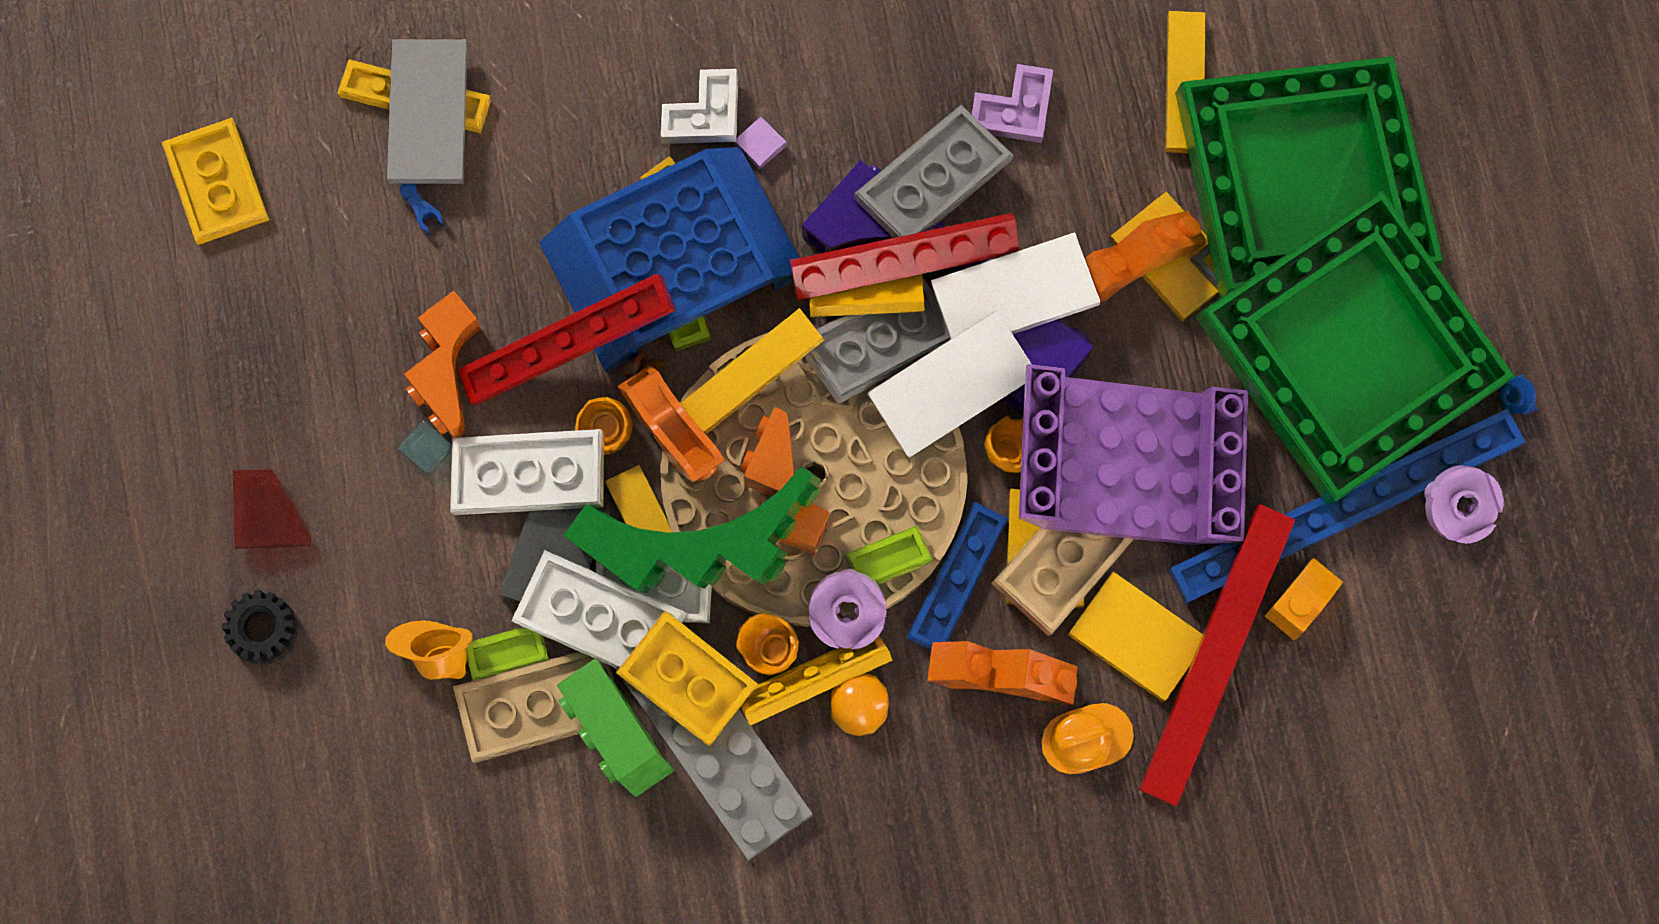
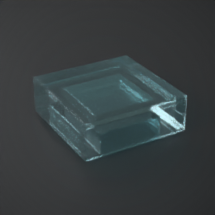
[398,420,452,475]

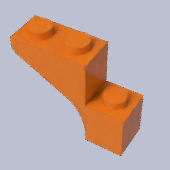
[1085,211,1207,302]
[404,290,481,438]
[617,366,725,482]
[740,407,830,555]
[927,641,1078,705]

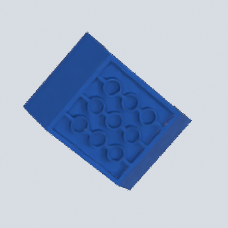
[539,147,799,373]

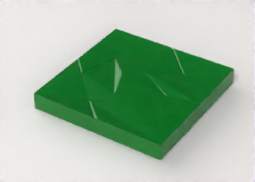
[1175,56,1444,298]
[1195,190,1515,506]

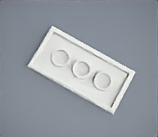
[931,232,1100,339]
[867,310,1031,458]
[450,429,604,515]
[512,550,687,669]

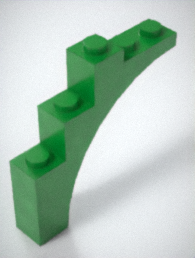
[563,466,821,593]

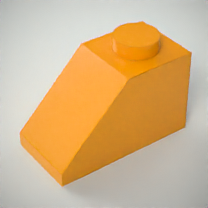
[1265,558,1343,641]

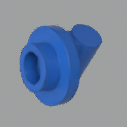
[1499,374,1538,415]

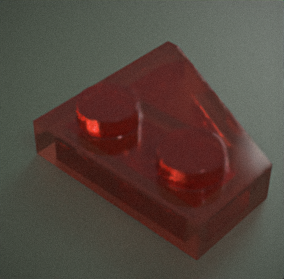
[233,469,311,549]

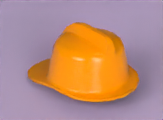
[385,620,473,680]
[1041,703,1134,775]

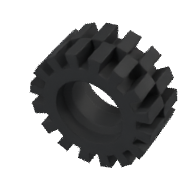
[222,590,298,665]

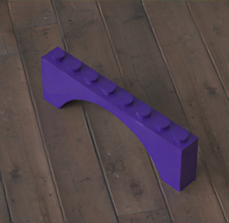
[802,160,1093,416]

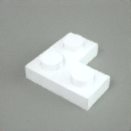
[661,69,738,144]

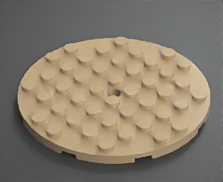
[661,326,968,627]

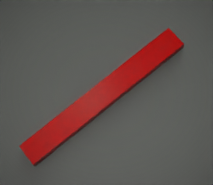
[1138,504,1295,806]

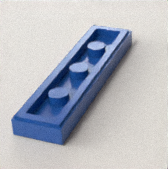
[906,502,1009,651]

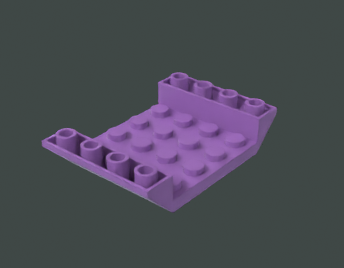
[1019,364,1248,545]

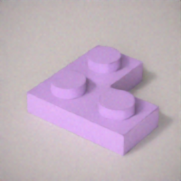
[972,64,1053,143]

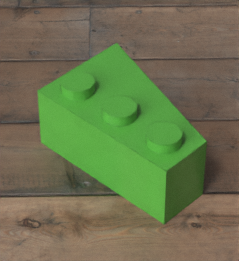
[557,658,675,797]

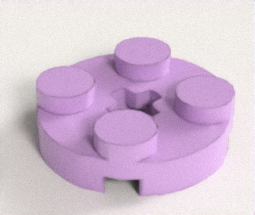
[1424,465,1504,544]
[808,569,887,649]

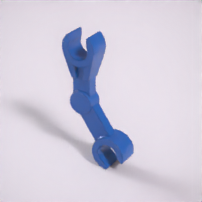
[400,184,444,236]

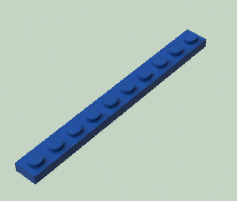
[1168,409,1526,605]

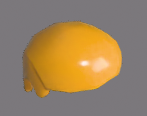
[575,397,633,455]
[984,416,1023,473]
[736,612,799,675]
[830,673,889,736]

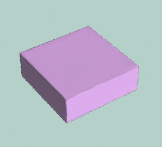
[734,117,786,170]

